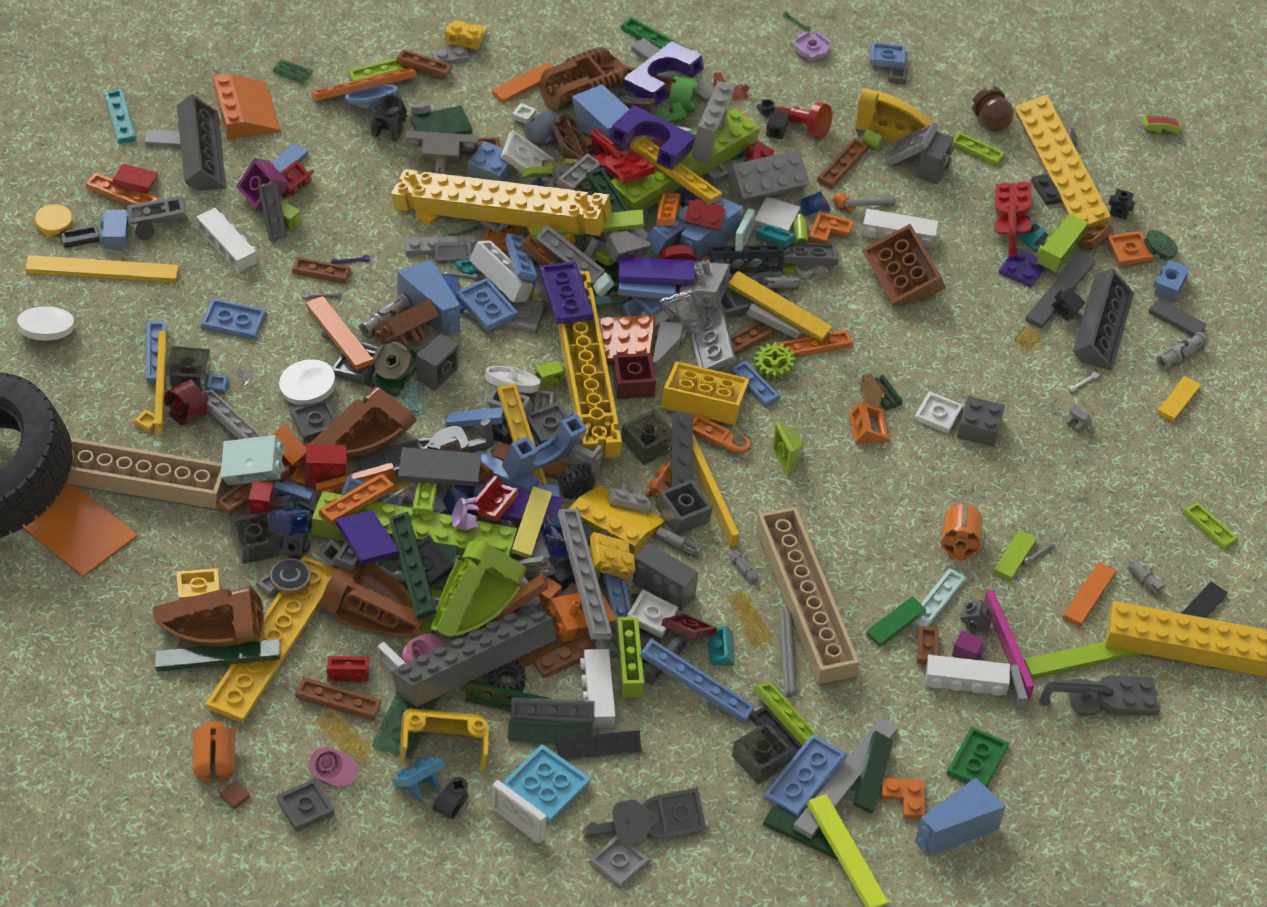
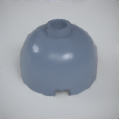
[523,111,557,145]

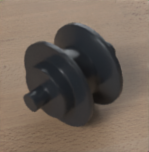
[135,221,154,239]

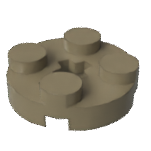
[373,342,413,381]

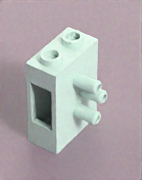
[221,435,284,485]

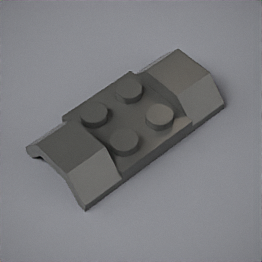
[707,271,786,315]

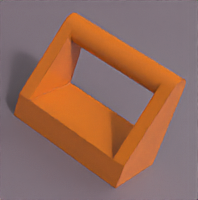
[849,402,889,444]

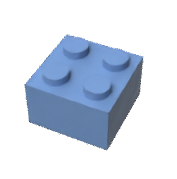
[467,141,515,182]

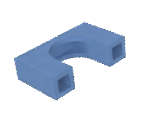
[502,414,587,481]

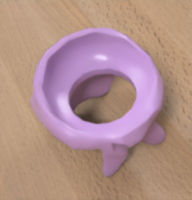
[452,497,479,531]

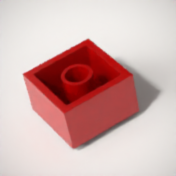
[304,444,347,488]

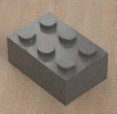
[632,543,698,611]

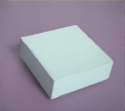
[593,272,614,297]

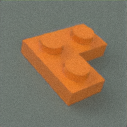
[808,211,854,243]
[881,778,925,819]

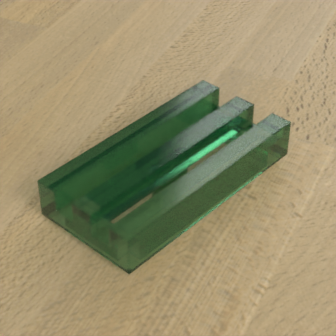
[273,59,313,85]

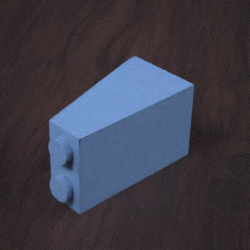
[572,85,629,144]
[680,198,743,262]
[397,260,460,335]
[916,778,1006,855]

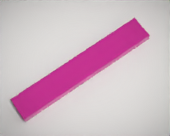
[984,590,1035,698]

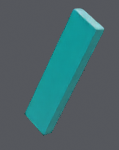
[104,89,136,144]

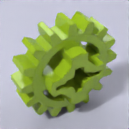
[754,342,795,380]

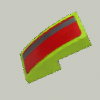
[1142,115,1182,134]

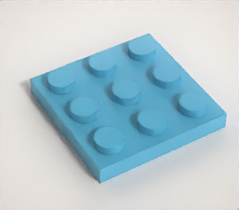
[503,744,591,823]

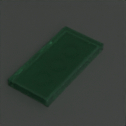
[372,692,440,760]

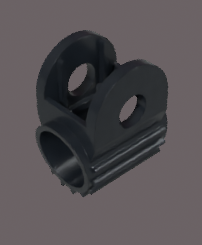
[371,93,408,142]

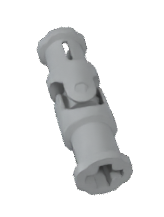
[359,294,411,338]
[1156,332,1208,371]

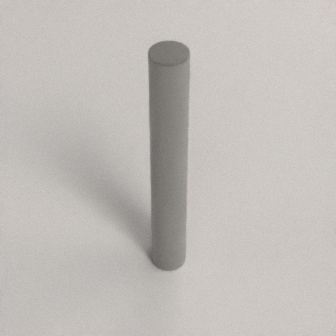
[845,197,896,207]

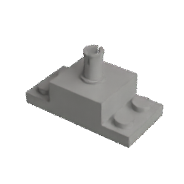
[405,131,479,175]

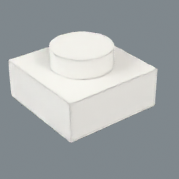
[512,103,536,124]

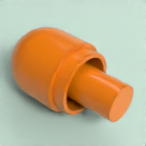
[833,192,856,213]

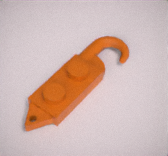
[693,414,751,454]

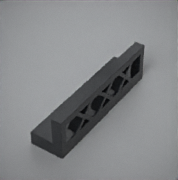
[707,244,784,273]

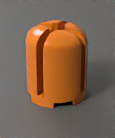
[941,504,983,560]
[192,721,236,782]

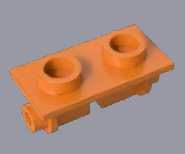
[645,461,672,500]

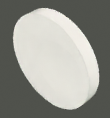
[17,306,74,341]
[279,360,336,405]
[485,366,541,393]

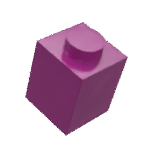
[952,630,986,660]

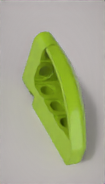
[431,540,527,636]

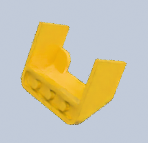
[399,709,489,772]

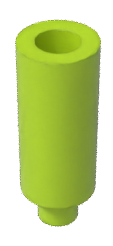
[794,214,809,243]

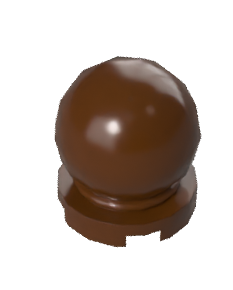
[971,86,1014,131]

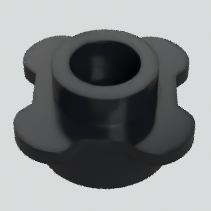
[757,99,778,116]

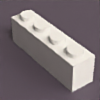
[196,208,257,273]
[862,209,938,248]
[469,241,533,303]
[580,649,615,729]
[925,655,1010,696]

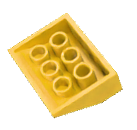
[661,362,750,425]
[569,485,666,559]

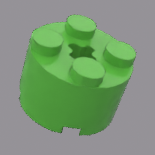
[669,76,700,114]

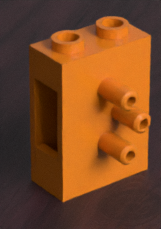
[545,589,617,643]

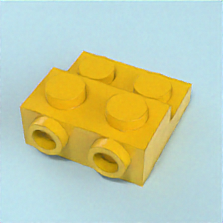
[445,21,487,50]
[590,532,635,579]
[177,568,220,600]

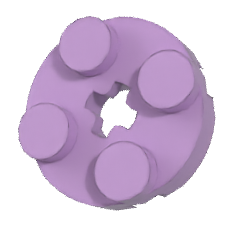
[795,32,830,62]

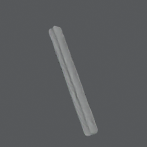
[780,611,796,696]

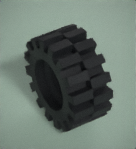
[557,464,596,499]
[488,660,526,692]

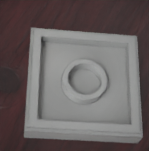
[589,836,650,889]

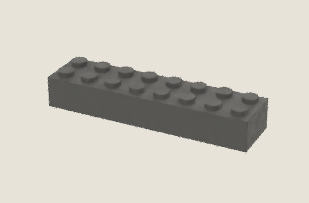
[391,605,557,707]

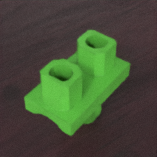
[655,101,688,126]

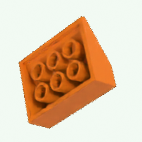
[213,74,280,140]

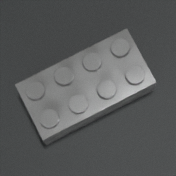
[728,150,810,204]

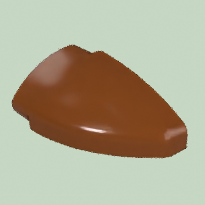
[310,387,417,459]
[319,561,424,637]
[153,586,264,647]

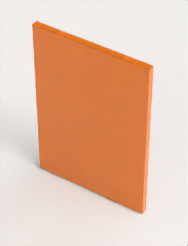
[23,484,137,577]

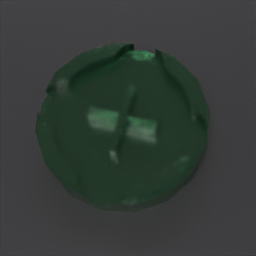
[1144,230,1178,260]

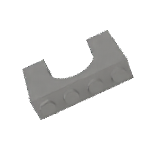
[691,81,735,163]

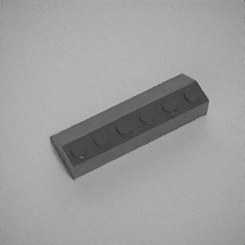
[177,94,226,190]
[1073,268,1134,370]

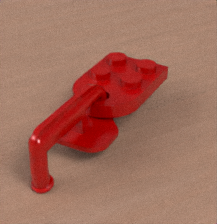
[590,128,656,185]
[995,182,1032,257]

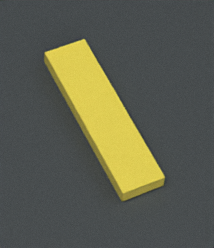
[511,486,552,558]

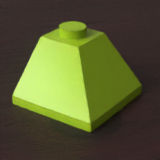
[772,423,804,476]

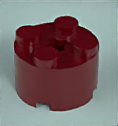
[164,379,209,426]

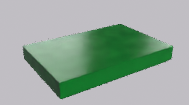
[946,726,1009,788]

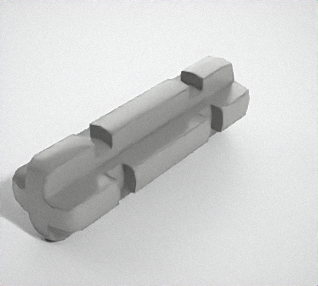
[729,550,759,584]

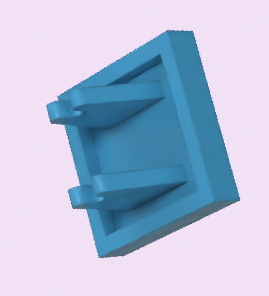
[391,757,446,800]

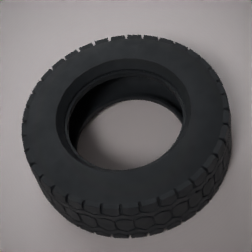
[0,372,73,538]

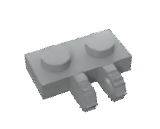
[608,482,650,513]

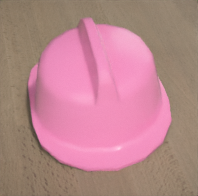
[402,633,444,664]
[308,746,358,786]

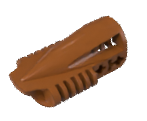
[540,47,627,110]

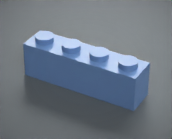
[646,205,688,255]

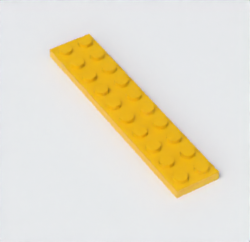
[1014,94,1111,230]
[206,556,337,723]

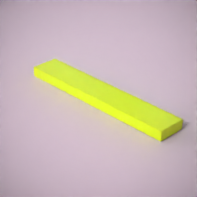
[807,794,888,907]

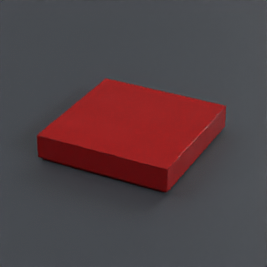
[112,164,158,193]

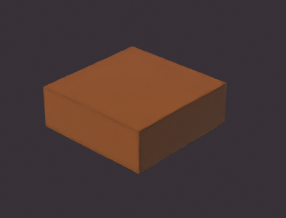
[220,781,251,810]

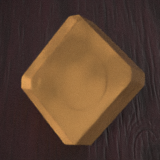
[860,373,885,409]

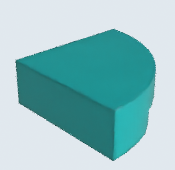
[456,259,478,275]

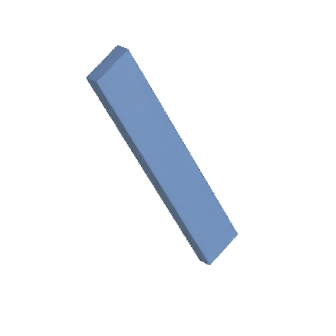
[640,638,755,723]

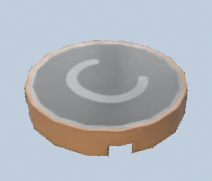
[270,558,311,595]

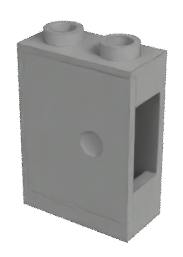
[680,260,731,308]

